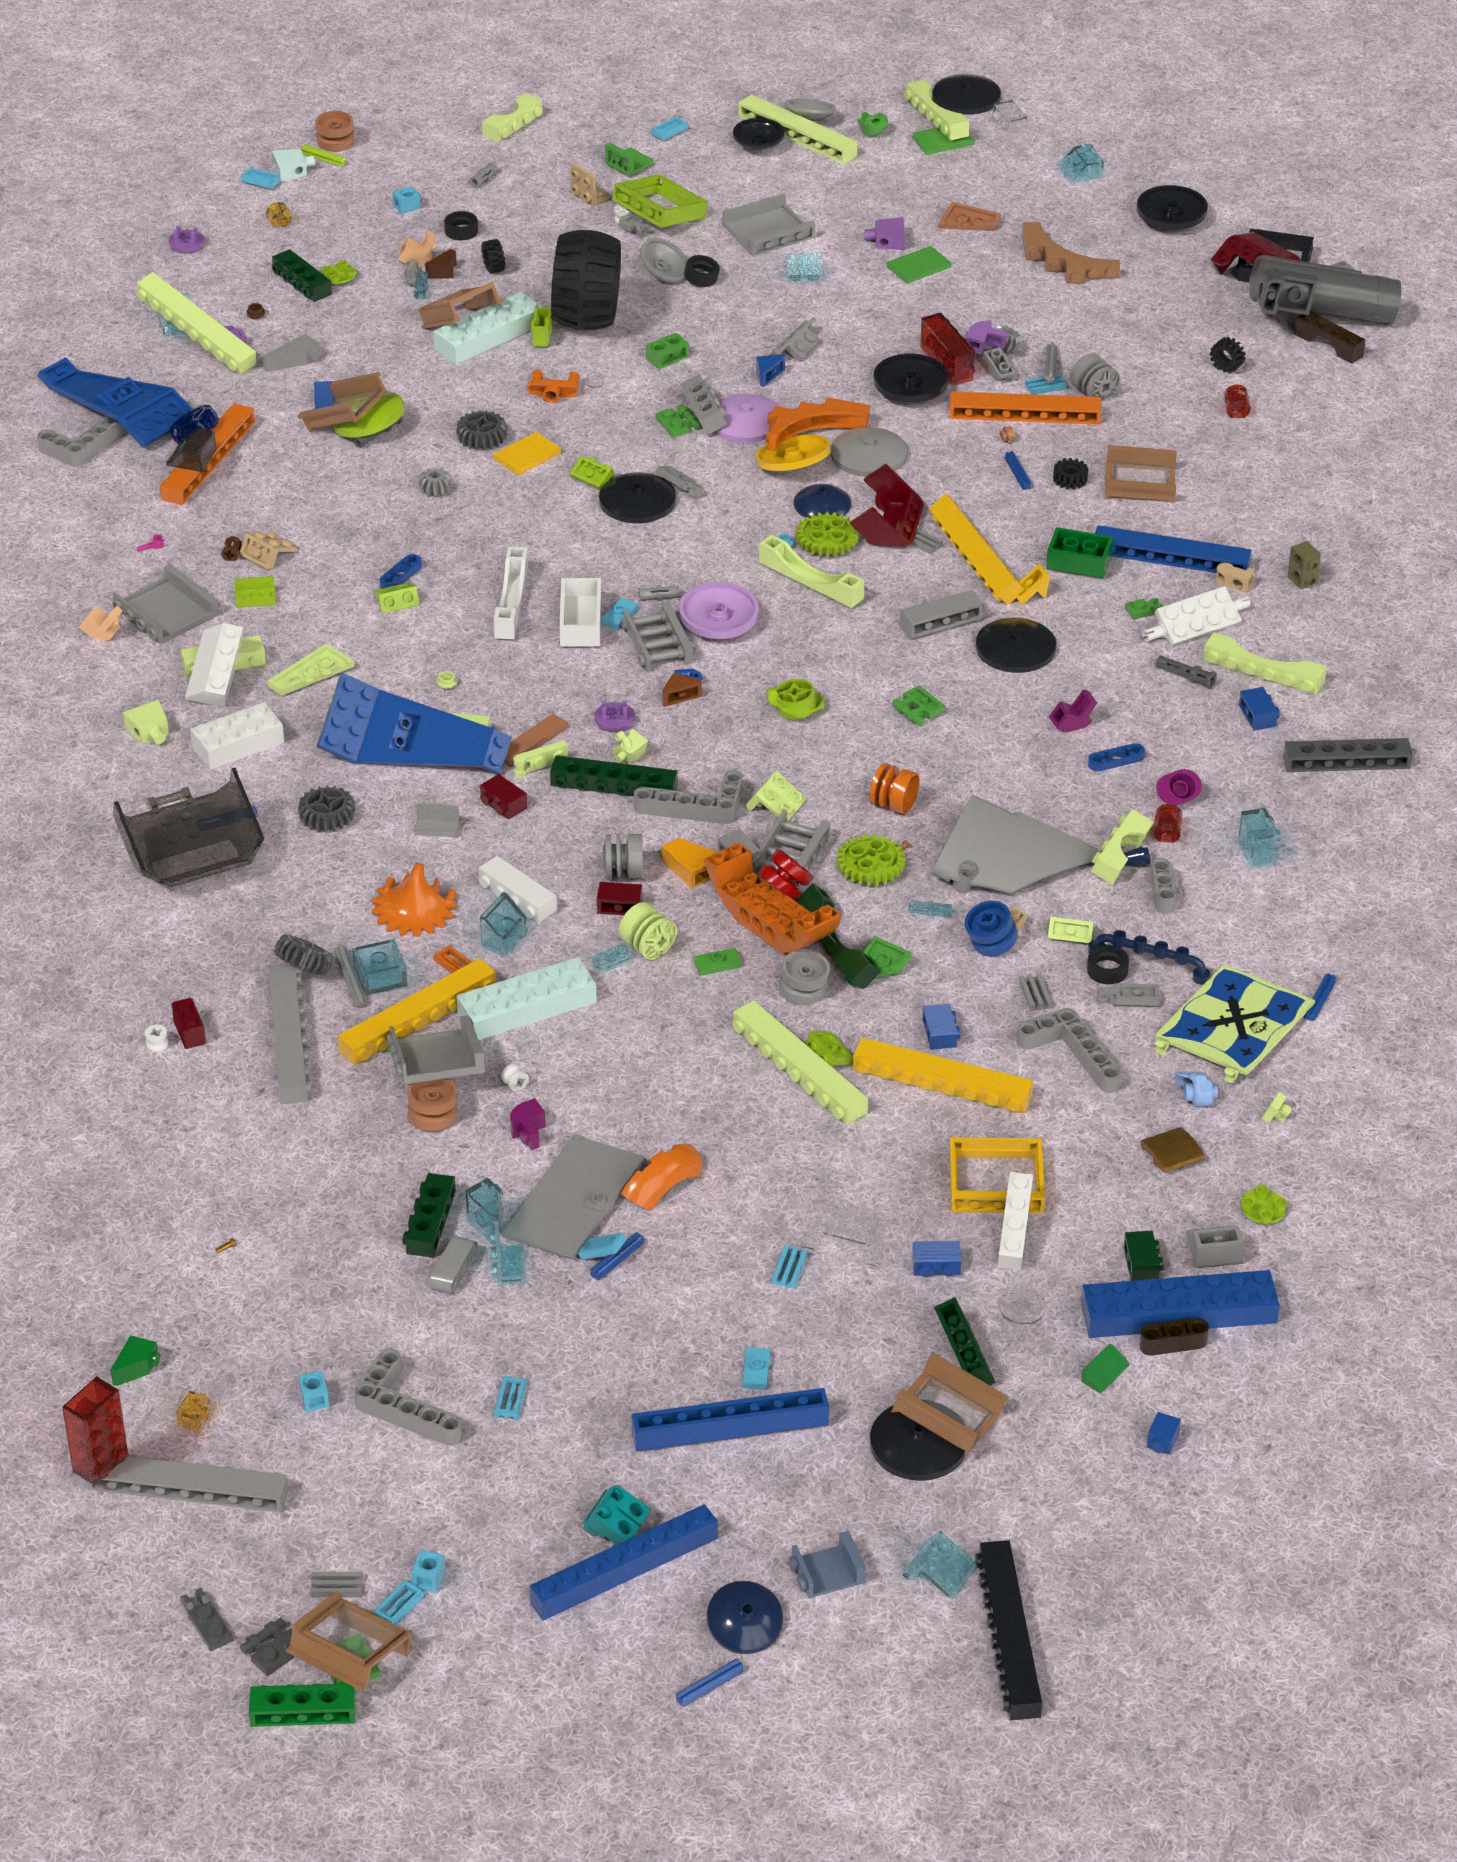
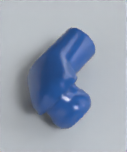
[674,668,703,681]

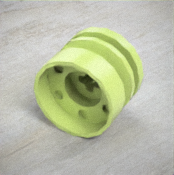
[618,902,677,960]

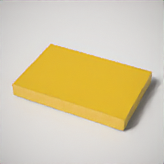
[493,431,561,476]

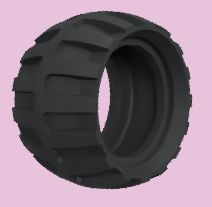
[551,230,621,330]

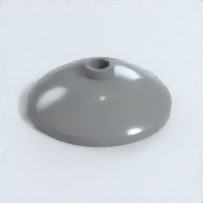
[785,99,836,122]
[640,238,687,282]

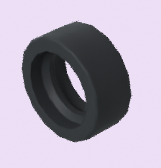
[444,211,478,241]
[684,255,720,287]
[1087,945,1129,985]

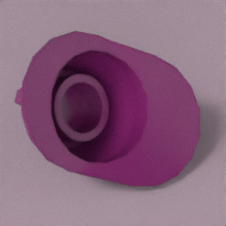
[1156,769,1202,806]

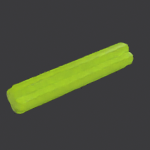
[301,144,347,167]

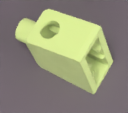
[123,700,169,744]

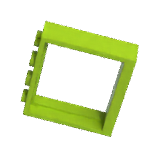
[612,174,708,228]

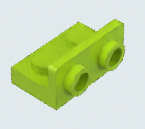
[569,455,616,490]
[234,576,276,608]
[373,582,420,613]
[805,1031,853,1068]

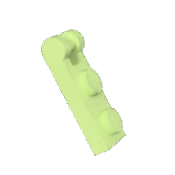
[513,740,568,777]

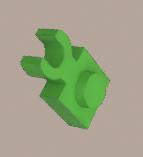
[1125,598,1163,620]

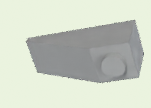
[263,334,321,372]

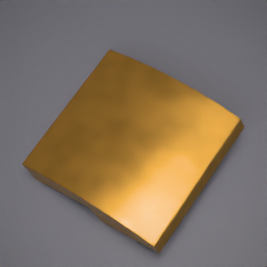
[1141,1127,1205,1172]

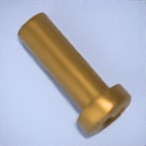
[215,1238,236,1253]

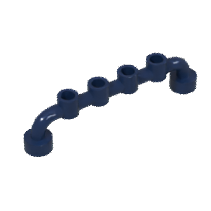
[1088,930,1211,985]

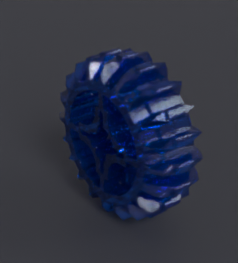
[169,405,219,445]

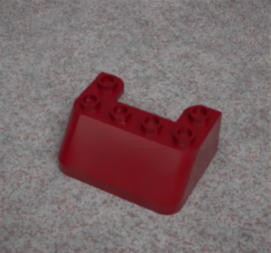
[1210,232,1301,275]

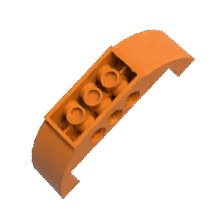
[704,842,842,956]

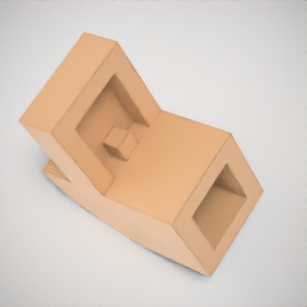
[398,231,436,265]
[79,606,123,641]

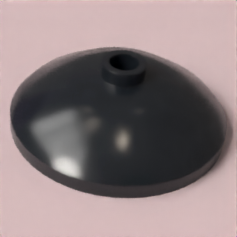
[733,118,785,150]

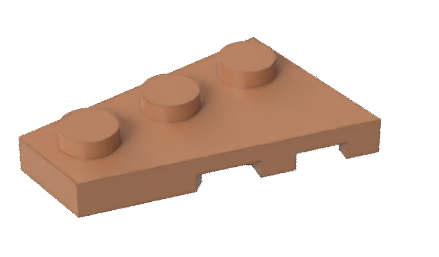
[939,202,1001,230]

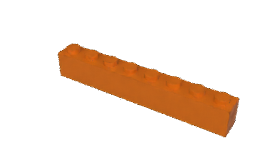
[950,391,1101,425]
[160,403,255,505]

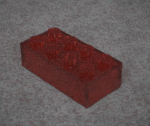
[920,312,976,386]
[62,1376,129,1486]

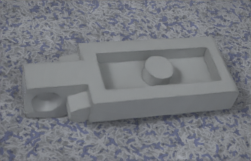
[655,466,703,498]
[1097,983,1160,1006]

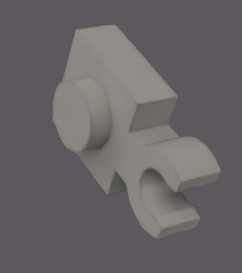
[619,213,650,237]

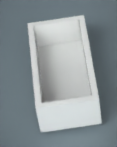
[559,578,601,647]
[190,702,284,770]

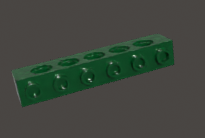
[550,755,678,796]

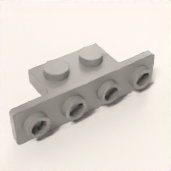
[771,317,820,361]

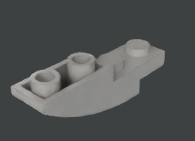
[966,330,1016,380]

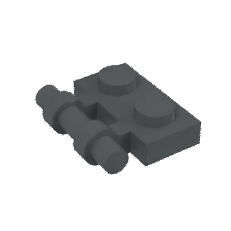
[240,1617,294,1676]

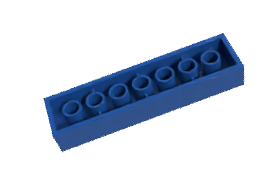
[1081,1270,1280,1338]

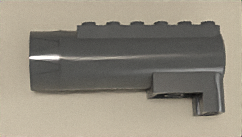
[1249,255,1402,324]

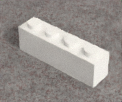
[479,856,557,923]
[997,1172,1033,1270]

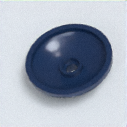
[794,484,851,518]
[707,1581,783,1654]

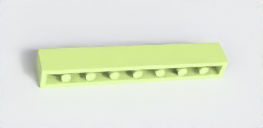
[738,94,858,164]
[137,272,256,375]
[733,1000,868,1125]

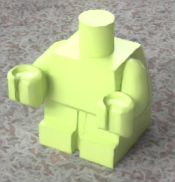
[612,729,648,763]

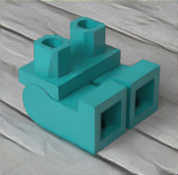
[582,1485,651,1547]

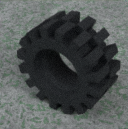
[481,239,506,274]
[1210,337,1246,373]
[1053,458,1088,490]

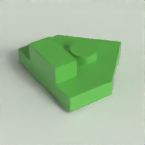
[863,936,912,979]

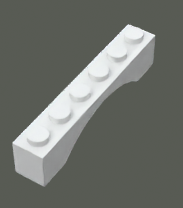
[494,547,528,639]

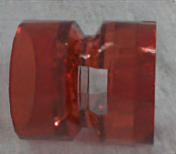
[1224,384,1251,419]
[1153,804,1182,843]

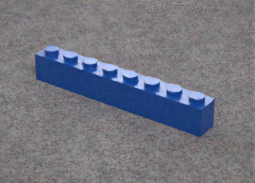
[1095,525,1252,573]
[631,1388,829,1451]
[529,1504,718,1621]

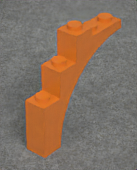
[766,397,871,451]

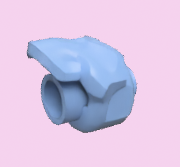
[1174,1071,1218,1107]

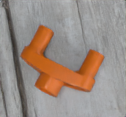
[527,370,580,403]

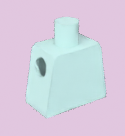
[272,149,315,182]

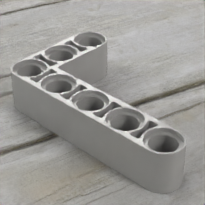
[37,416,127,466]
[634,770,743,824]
[1017,1008,1121,1093]
[354,1348,462,1446]

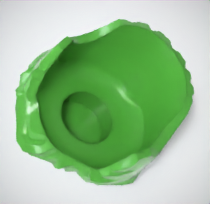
[857,112,888,136]

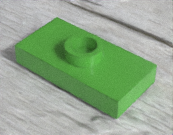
[694,948,742,976]

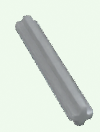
[1044,342,1057,383]
[334,944,367,1008]

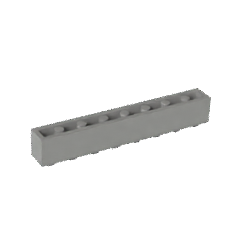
[269,965,311,1104]
[86,1452,289,1513]

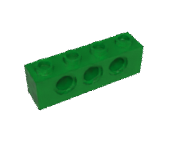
[249,1683,356,1727]

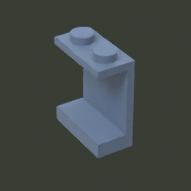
[789,1530,866,1599]

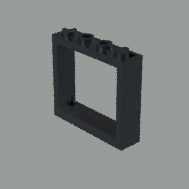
[1235,228,1314,283]

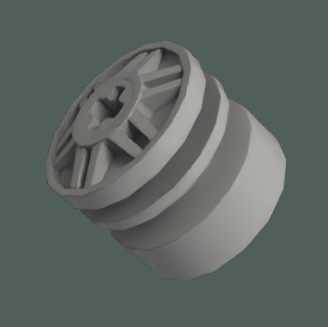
[1070,353,1120,401]
[603,834,643,879]

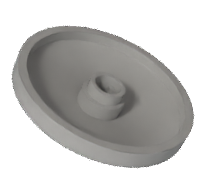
[831,427,907,477]

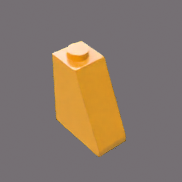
[661,838,716,888]

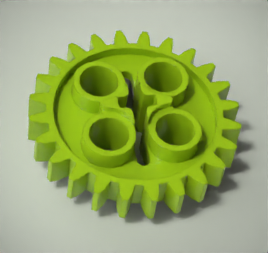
[796,512,859,557]
[837,833,906,887]

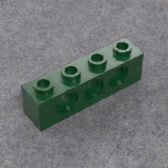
[272,249,332,302]
[402,1173,456,1258]
[934,1297,996,1385]

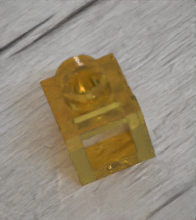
[176,1391,211,1433]

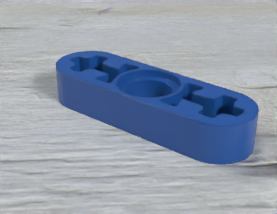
[380,554,422,589]
[1088,743,1145,771]

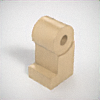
[1216,563,1255,593]

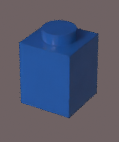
[1147,1412,1181,1455]

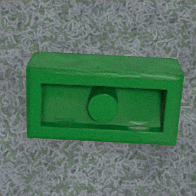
[1081,1344,1129,1393]

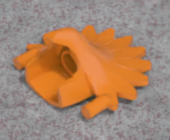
[372,863,457,937]

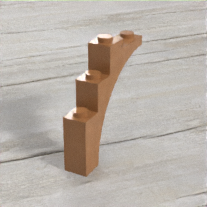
[1022,222,1120,283]

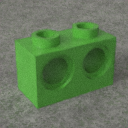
[646,333,689,369]

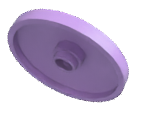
[714,394,780,443]
[679,582,759,639]

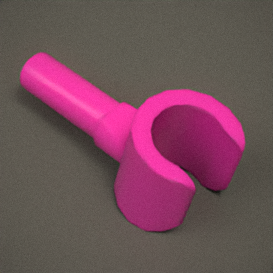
[137,534,164,552]

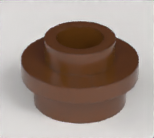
[247,303,265,318]

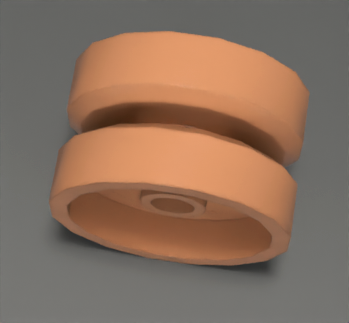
[315,110,355,152]
[408,1078,457,1131]

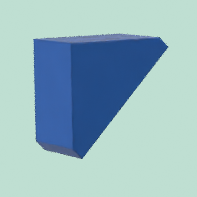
[756,354,785,387]
[314,381,334,409]

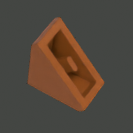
[662,673,702,707]

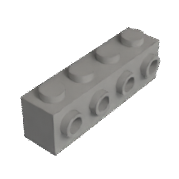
[900,590,983,639]

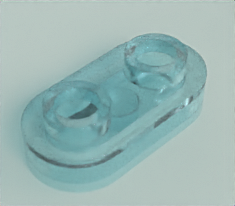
[592,944,632,973]

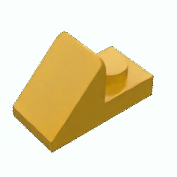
[1016,564,1050,605]

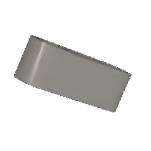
[1150,858,1176,914]
[429,1235,478,1294]

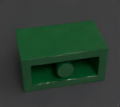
[1123,1230,1164,1281]

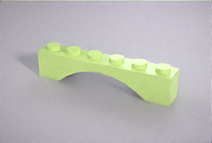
[904,80,969,141]
[759,535,864,608]
[1203,632,1327,694]

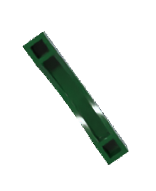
[795,883,881,989]

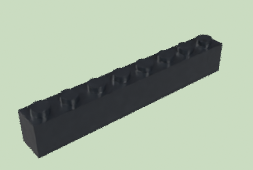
[975,1540,1042,1721]

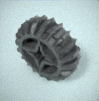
[456,410,507,450]
[298,785,355,833]
[274,934,333,975]

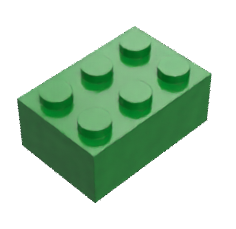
[1046,527,1113,578]

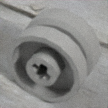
[779,949,830,1005]

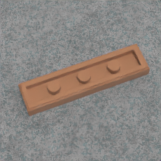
[504,714,568,766]

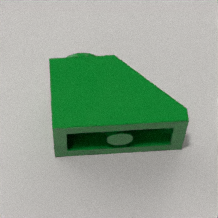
[110,1335,160,1386]

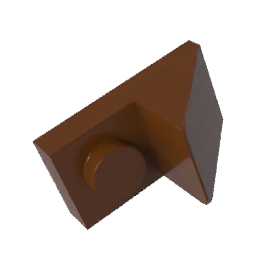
[425,249,457,279]

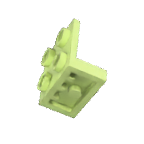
[745,770,806,821]

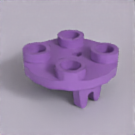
[169,226,205,253]
[594,701,635,731]

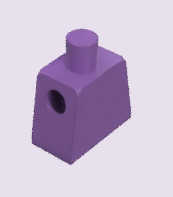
[865,217,905,250]

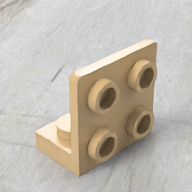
[570,163,610,207]
[239,531,298,570]

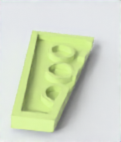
[267,644,355,696]

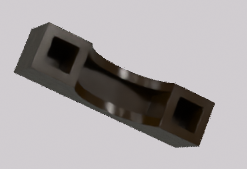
[1294,311,1366,364]

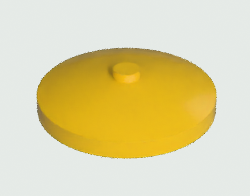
[755,434,831,471]

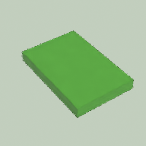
[912,128,974,155]
[887,246,951,284]

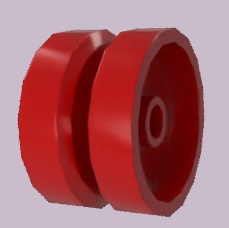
[759,848,814,901]

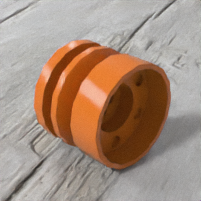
[869,763,920,815]

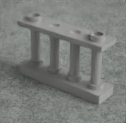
[621,601,693,672]
[752,809,830,887]

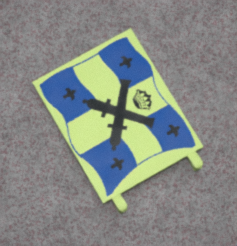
[1155,964,1315,1083]

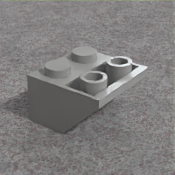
[1186,1225,1244,1267]

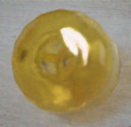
[266,202,292,228]

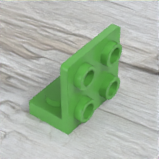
[605,143,654,176]

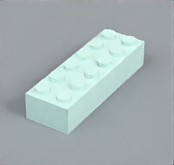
[433,292,542,365]
[457,957,597,1040]

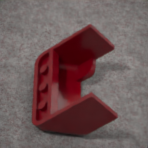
[850,463,924,547]

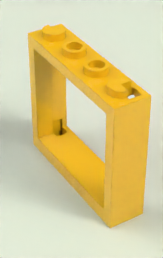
[949,1137,1045,1213]

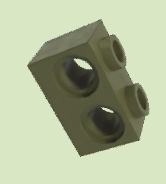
[1287,541,1321,590]

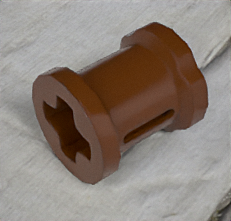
[221,536,242,561]

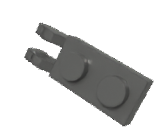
[180,1588,233,1652]

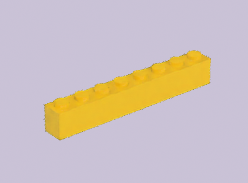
[929,493,1025,605]
[337,958,496,1065]
[853,1038,1034,1113]

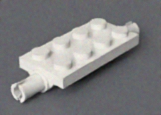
[1142,586,1251,646]

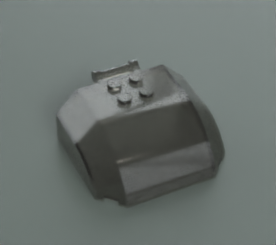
[113,768,264,889]

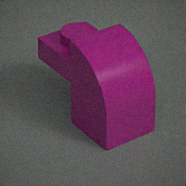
[1049,689,1097,732]
[510,1098,546,1150]

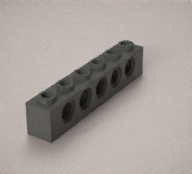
[1283,738,1412,772]

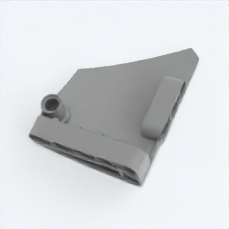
[932,794,1099,894]

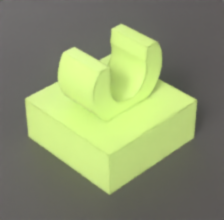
[1262,1092,1292,1122]

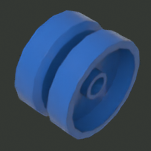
[965,900,1018,957]

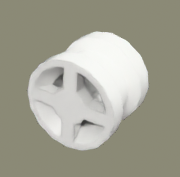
[614,204,632,224]
[145,1024,168,1052]
[501,1063,529,1092]

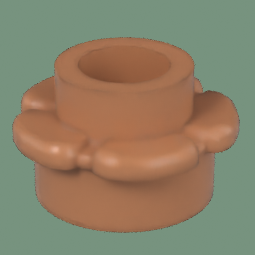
[1000,426,1015,444]

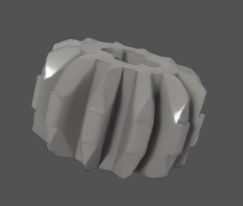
[995,325,1022,354]
[419,468,452,498]

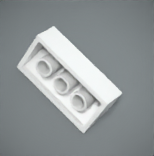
[185,623,243,707]

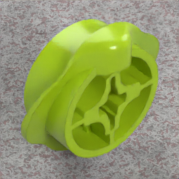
[766,679,825,720]

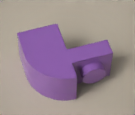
[964,321,1008,355]

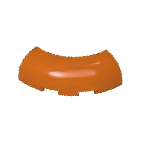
[621,1143,702,1210]

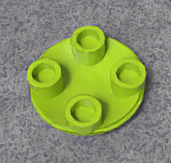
[321,260,357,284]
[1240,1185,1287,1224]

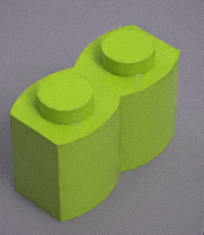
[531,307,553,347]

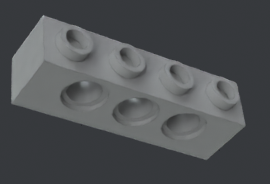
[680,374,727,435]

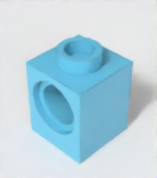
[393,186,421,214]
[298,1371,329,1412]
[411,1550,446,1593]

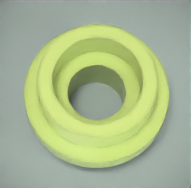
[437,671,457,689]

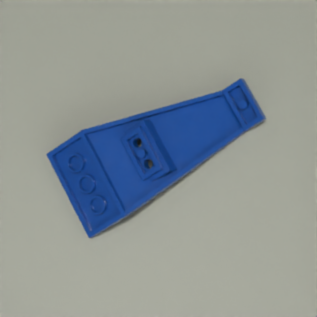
[37,357,197,448]
[317,673,512,775]

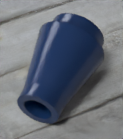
[1124,846,1151,867]

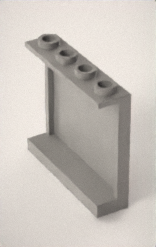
[723,193,815,256]
[113,564,219,644]
[386,1015,485,1084]

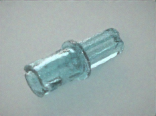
[414,270,428,300]
[909,900,952,918]

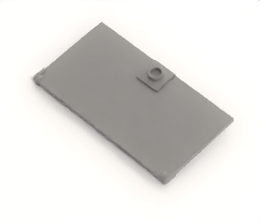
[501,1134,645,1259]

